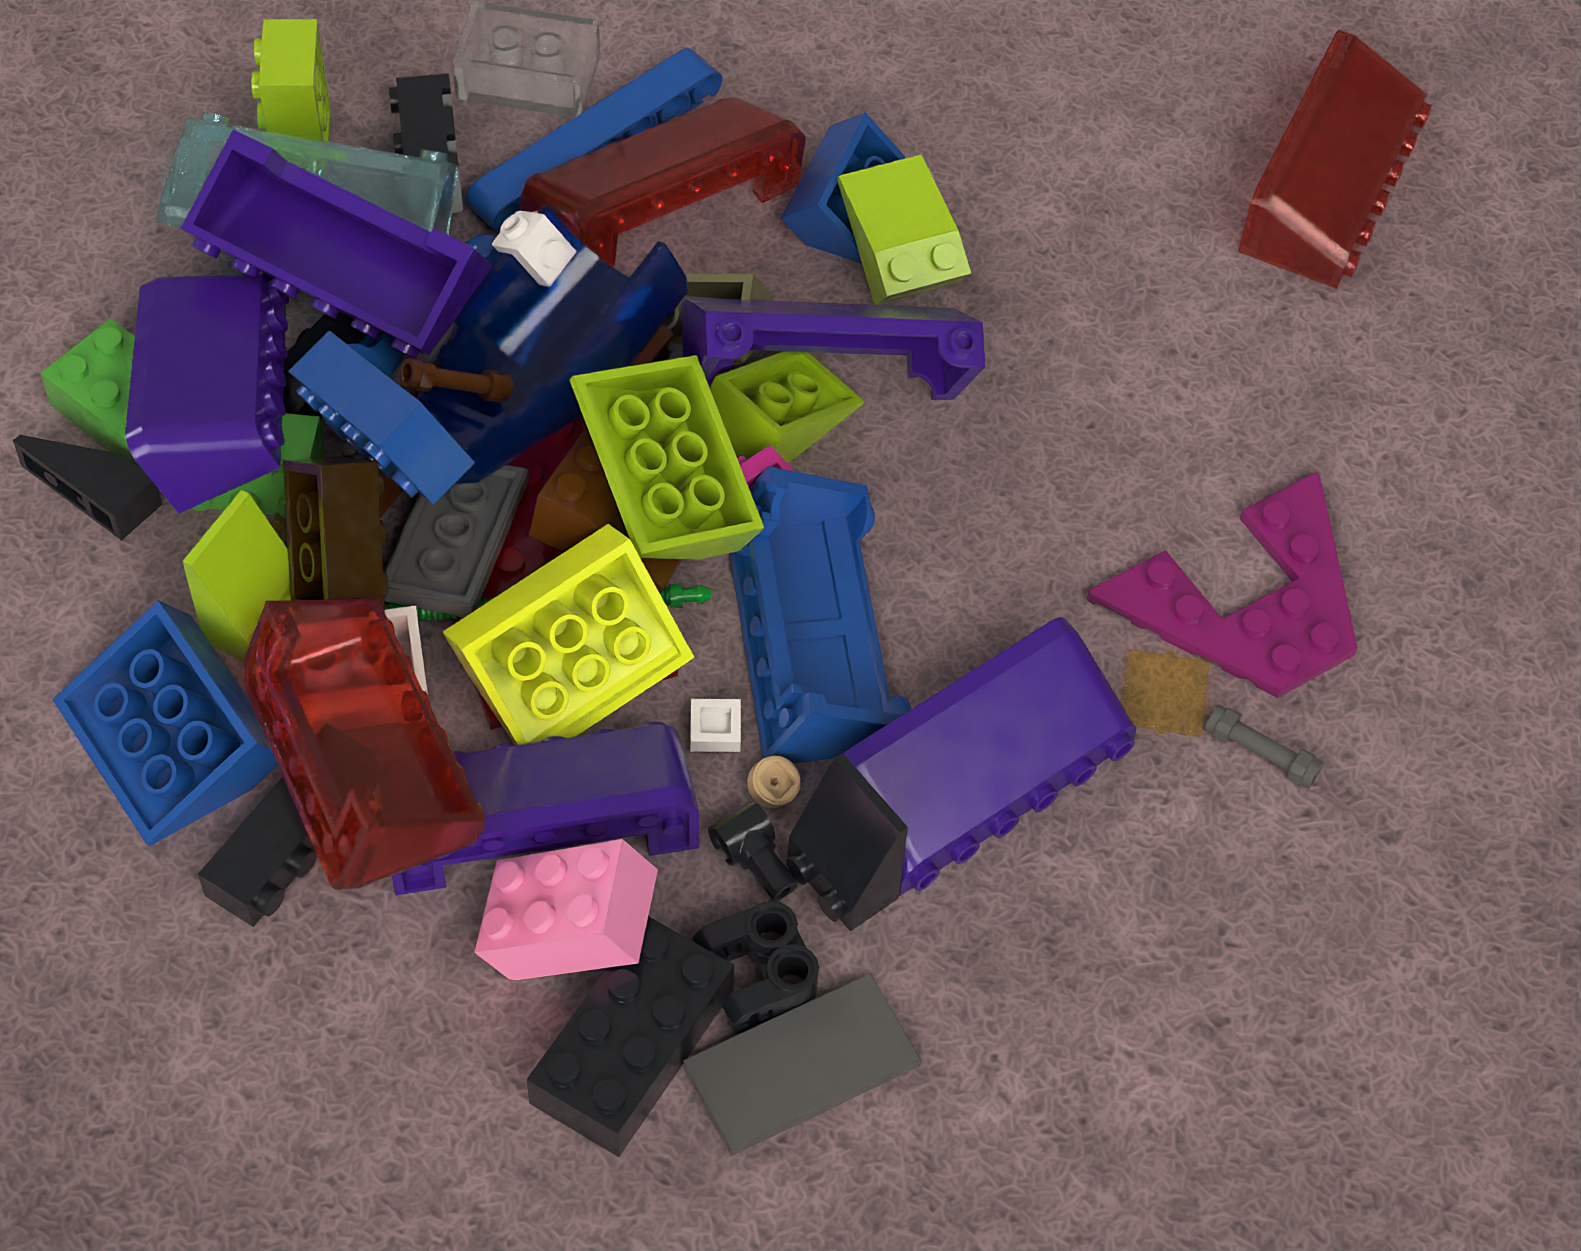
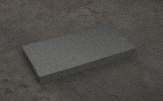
[384,459,529,617]
[683,973,921,1156]

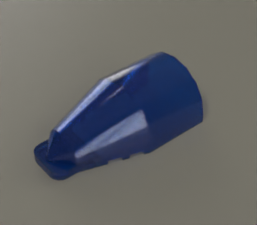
[390,205,688,494]

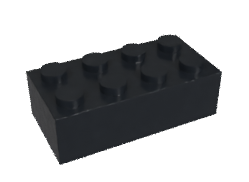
[527,916,734,1157]

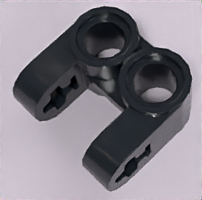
[692,901,819,1033]

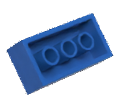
[288,331,475,505]

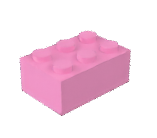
[474,839,658,980]

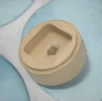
[747,756,800,808]

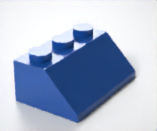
[781,112,906,264]

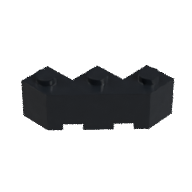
[389,73,463,217]

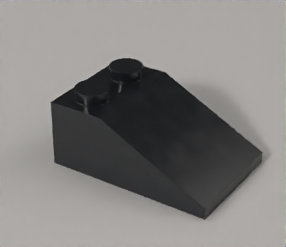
[786,753,908,932]

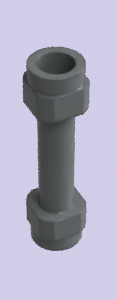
[1205,704,1324,788]

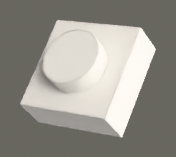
[690,699,741,752]

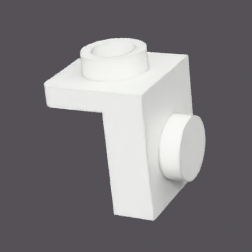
[492,211,577,287]

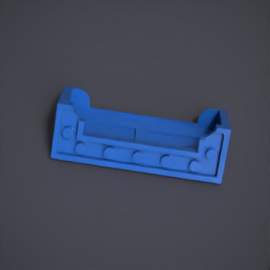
[729,466,912,763]

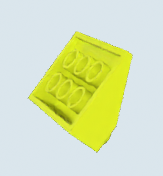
[443,524,695,746]

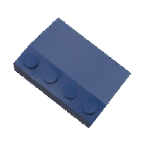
[53,600,288,846]

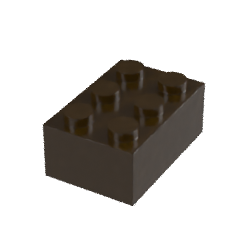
[283,456,389,617]

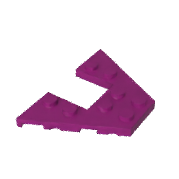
[1087,472,1358,698]

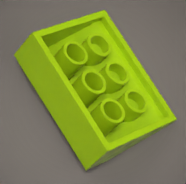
[570,355,765,560]

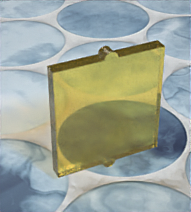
[1123,649,1210,737]

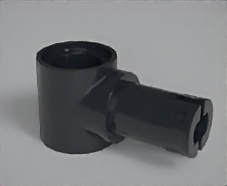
[708,801,798,902]

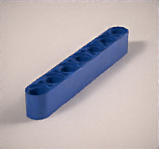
[465,48,723,234]

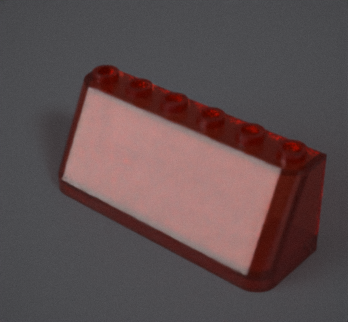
[1238,29,1433,289]
[520,97,806,282]
[243,599,486,890]

